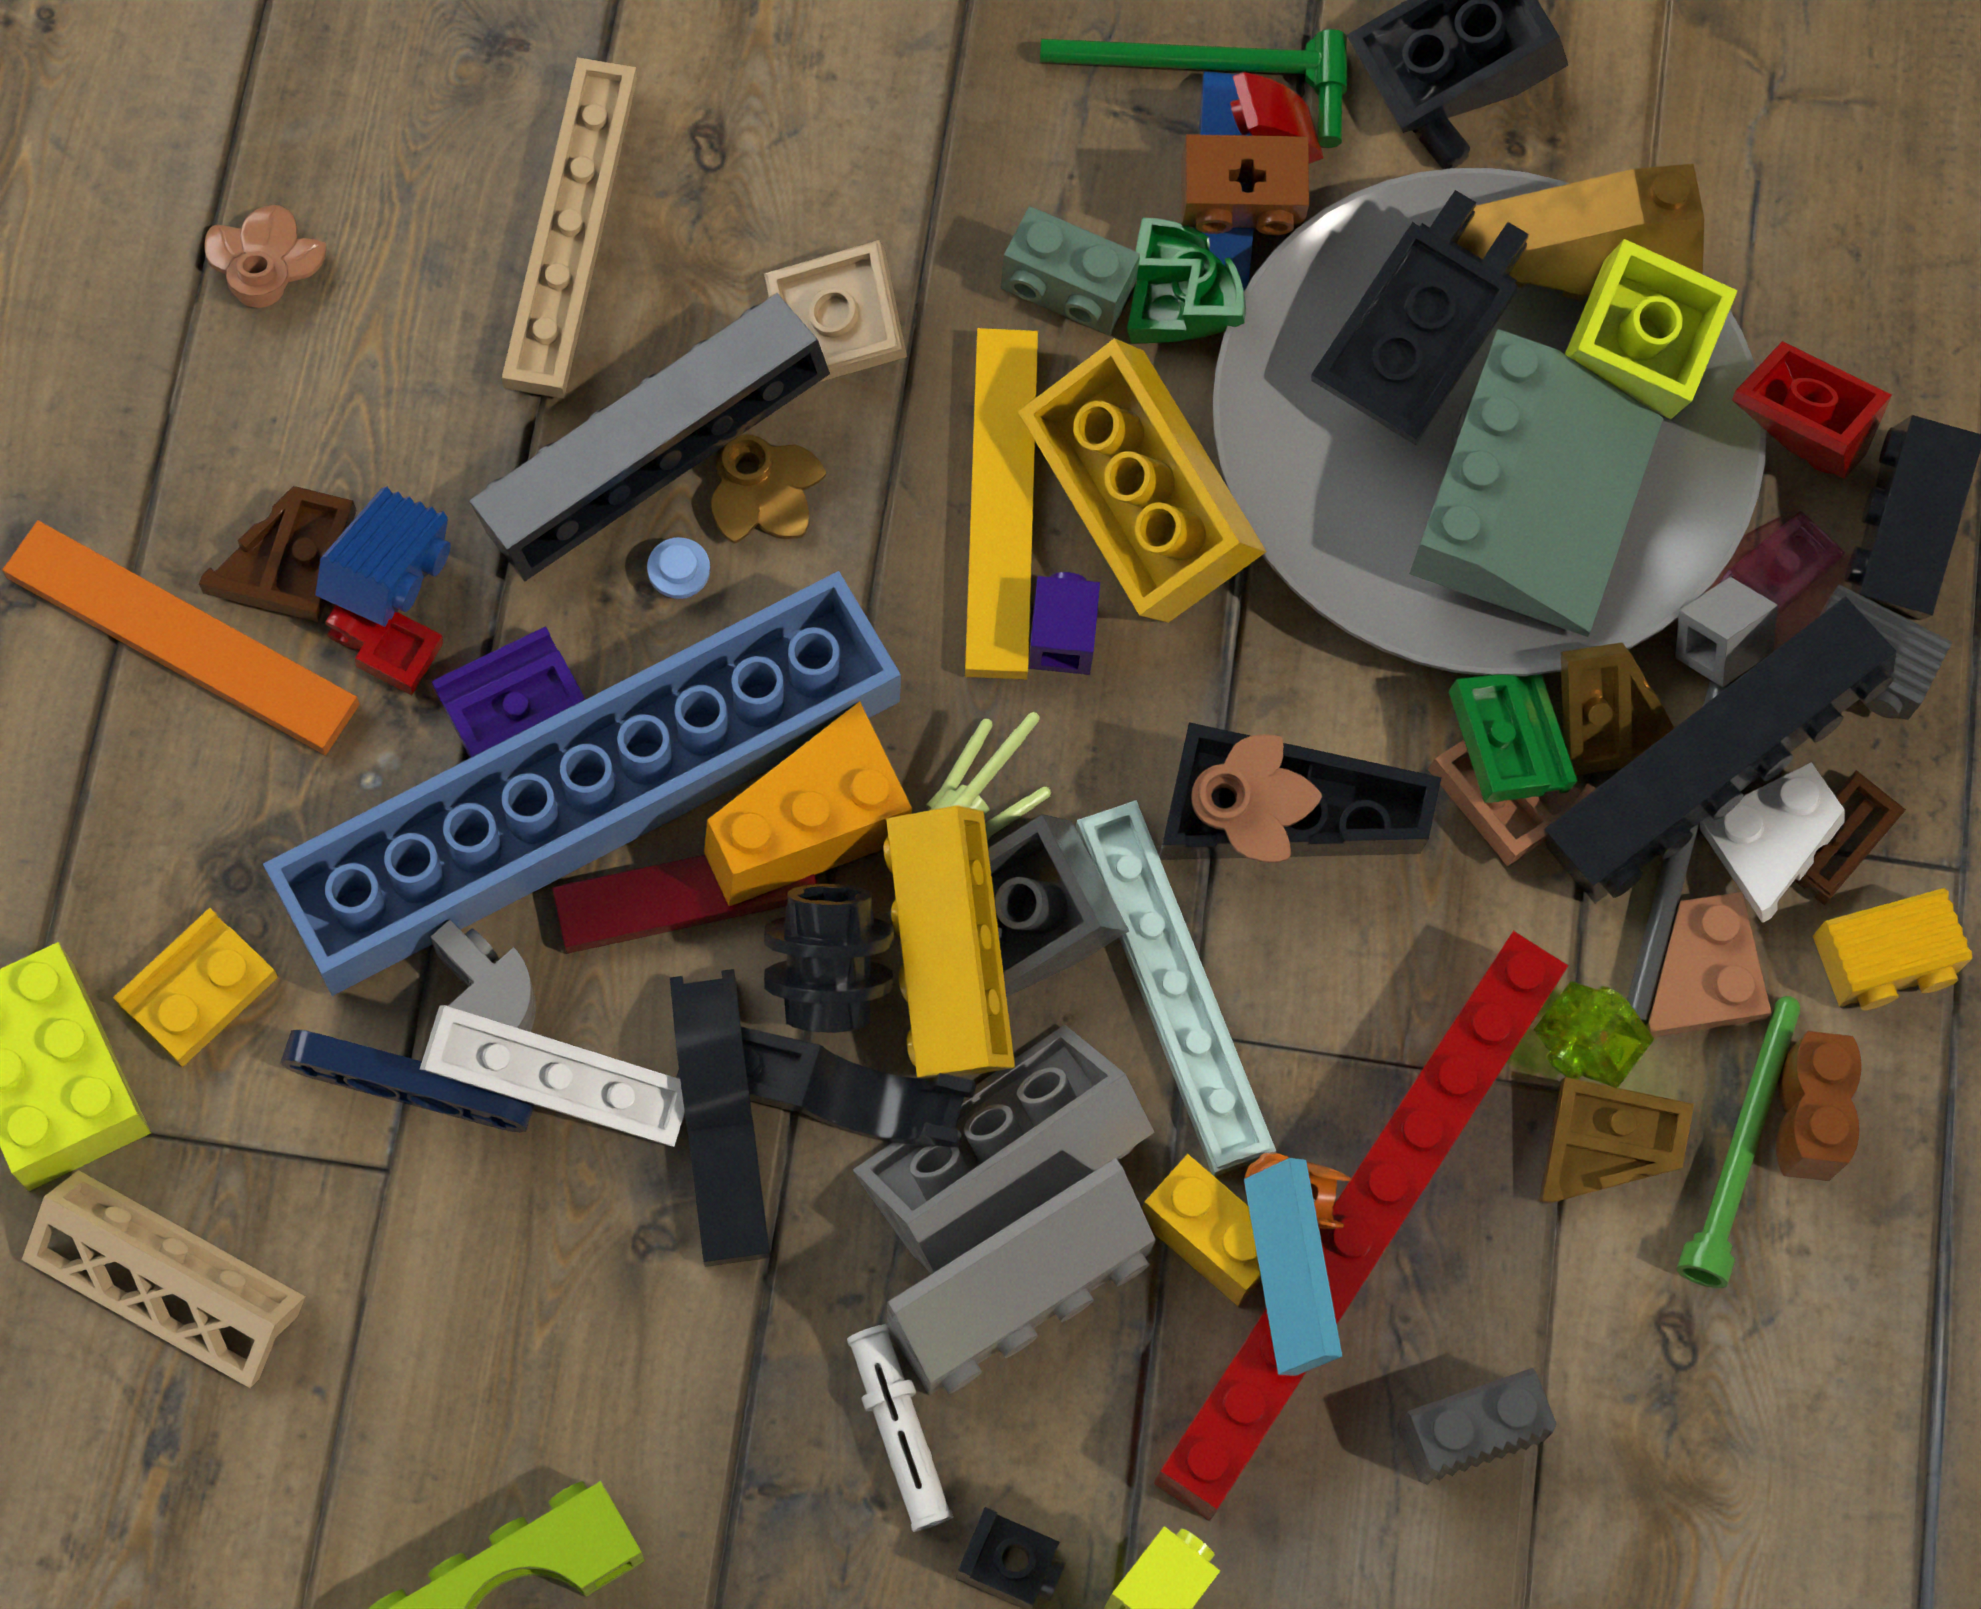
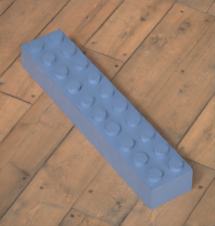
[263,571,901,996]

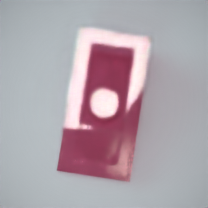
[1718,511,1846,616]

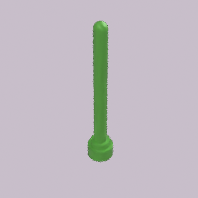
[1676,996,1800,1288]

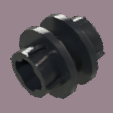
[764,884,894,1033]

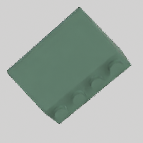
[1409,329,1663,637]

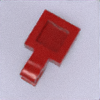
[325,605,443,696]

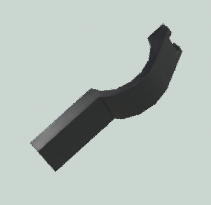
[670,969,771,1267]
[676,1027,976,1147]

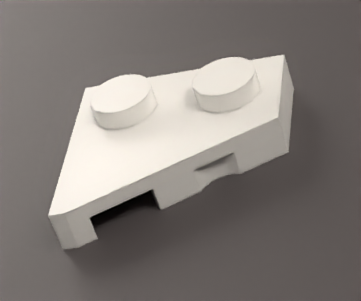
[1700,762,1845,923]

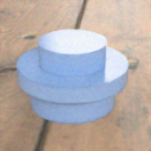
[647,537,710,599]

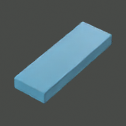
[1244,1158,1342,1376]

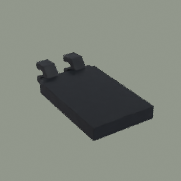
[1311,190,1529,445]

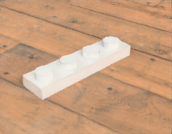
[420,1005,685,1147]

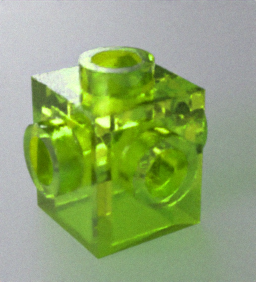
[1533,981,1655,1089]

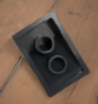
[1347,0,1568,133]

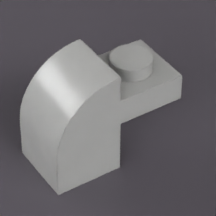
[430,920,536,1032]

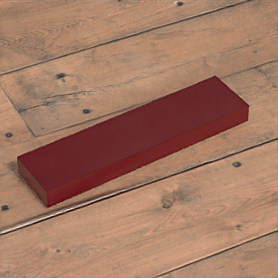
[552,854,816,954]

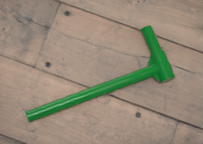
[1040,29,1347,148]

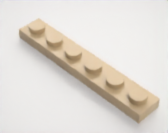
[502,57,637,399]

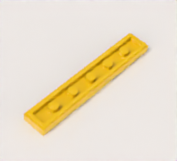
[965,328,1038,680]

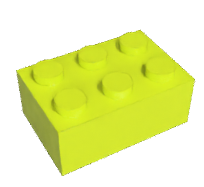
[0,942,151,1192]

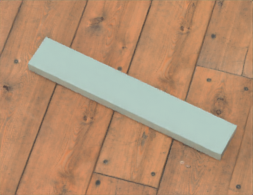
[1076,800,1276,1177]

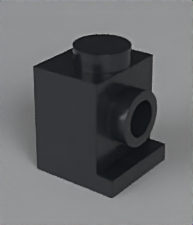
[956,1507,1066,1609]

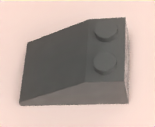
[887,814,1129,997]

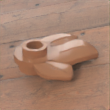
[205,205,327,308]
[1191,734,1322,863]

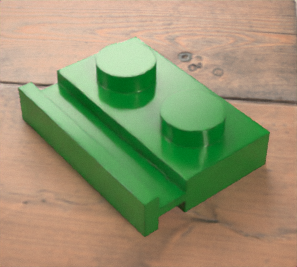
[1448,674,1577,803]

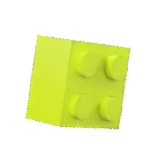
[1565,239,1738,419]

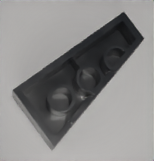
[1159,722,1442,860]

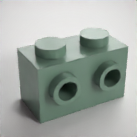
[1001,206,1140,336]

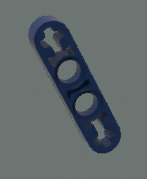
[280,1030,534,1133]

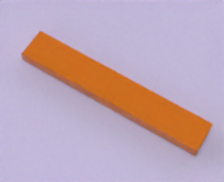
[2,520,360,756]

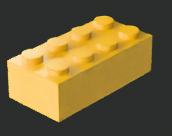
[1018,338,1267,623]

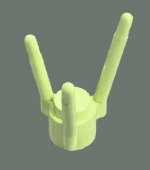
[926,712,1051,841]

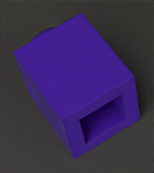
[1028,572,1100,675]

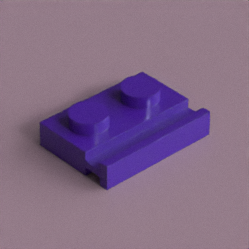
[432,626,586,758]

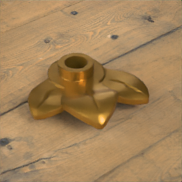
[711,434,826,543]

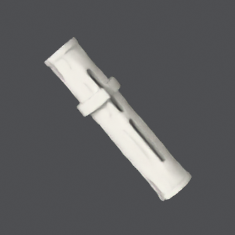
[847,1324,953,1532]

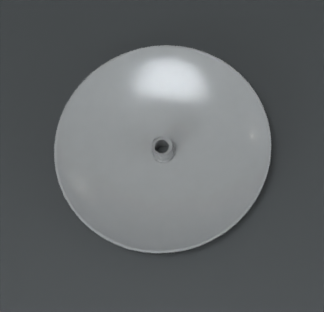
[1212,168,1766,676]

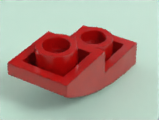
[1230,72,1324,164]

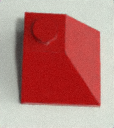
[1732,341,1892,479]

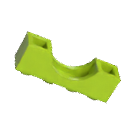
[368,1481,645,1609]

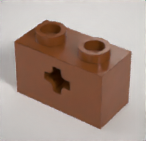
[1181,134,1309,235]

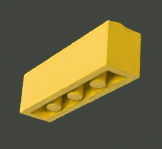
[884,805,1015,1078]

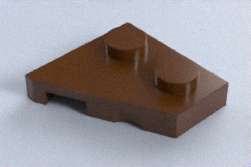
[199,486,357,622]

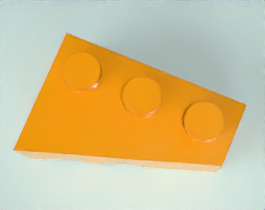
[704,701,912,906]

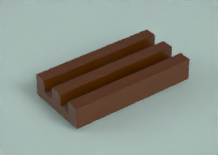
[1795,770,1906,905]

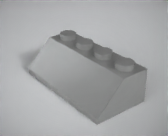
[853,1025,1154,1274]
[886,1158,1156,1395]

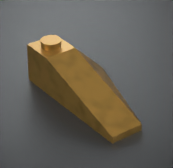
[1457,164,1705,301]

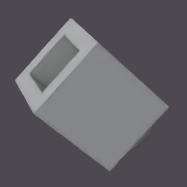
[1675,577,1778,687]

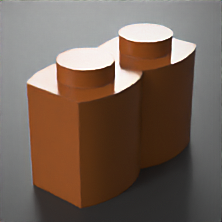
[1776,1031,1861,1181]

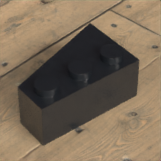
[1845,415,1981,620]

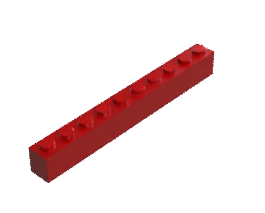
[1154,930,1569,1521]

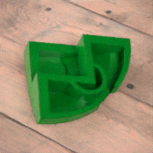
[1127,217,1246,344]

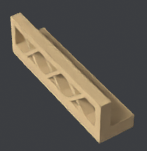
[22,1170,306,1388]

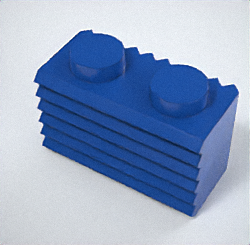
[315,486,451,627]

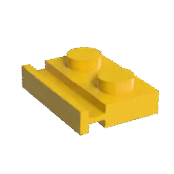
[113,908,278,1068]

